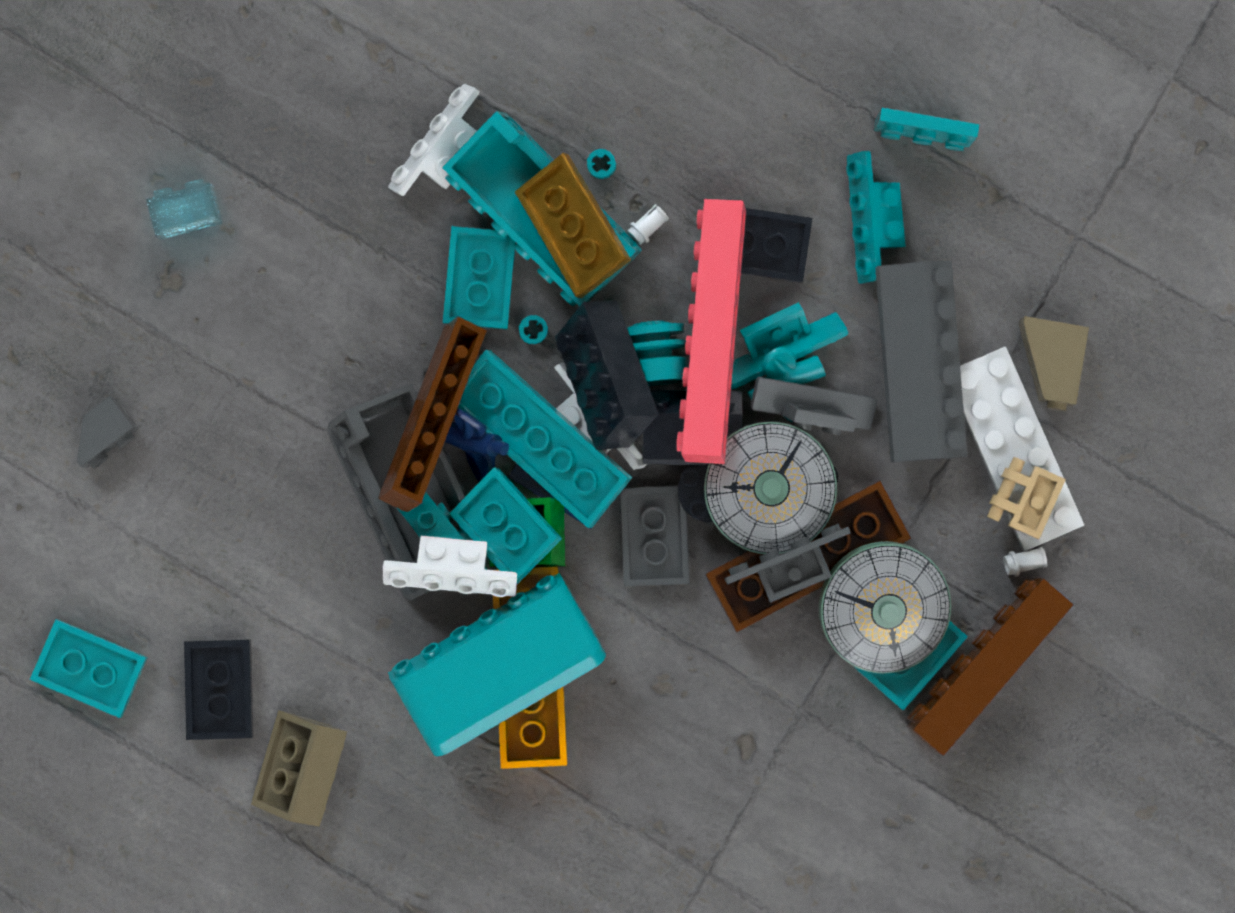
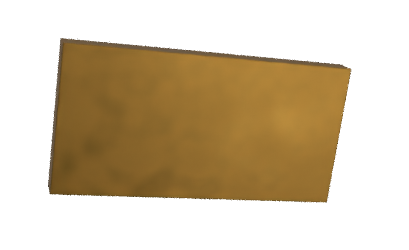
[515,153,631,299]

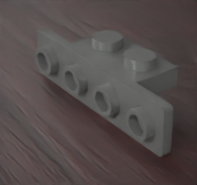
[750,377,877,435]
[724,523,851,602]

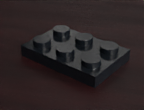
[741,208,813,283]
[184,639,254,740]

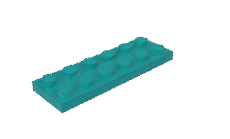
[458,350,632,528]

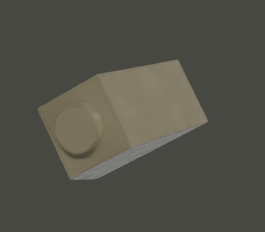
[1019,316,1089,411]

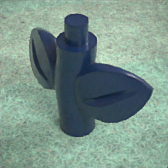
[444,408,509,483]

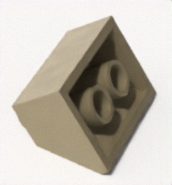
[251,710,348,827]

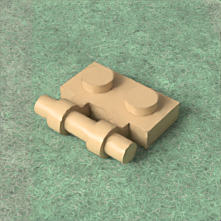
[987,457,1066,540]

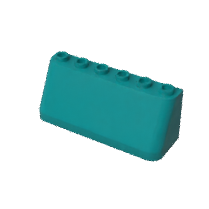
[442,111,642,307]
[388,572,606,757]

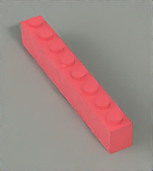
[677,199,746,464]

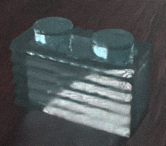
[146,179,223,240]

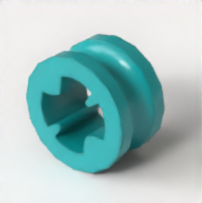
[587,149,616,179]
[519,315,548,345]

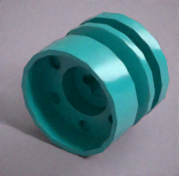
[627,320,688,386]

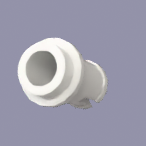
[627,204,669,245]
[1003,547,1047,577]

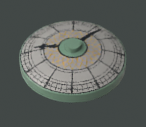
[704,422,837,554]
[819,541,951,673]

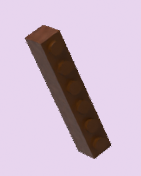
[378,316,487,512]

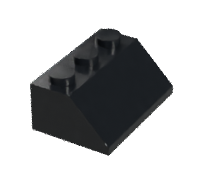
[643,390,743,465]

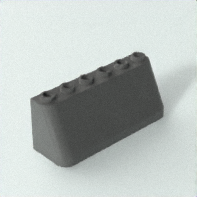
[327,383,490,601]

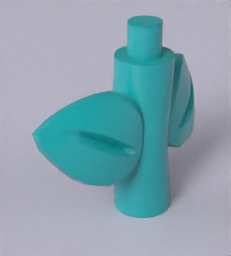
[747,347,826,422]

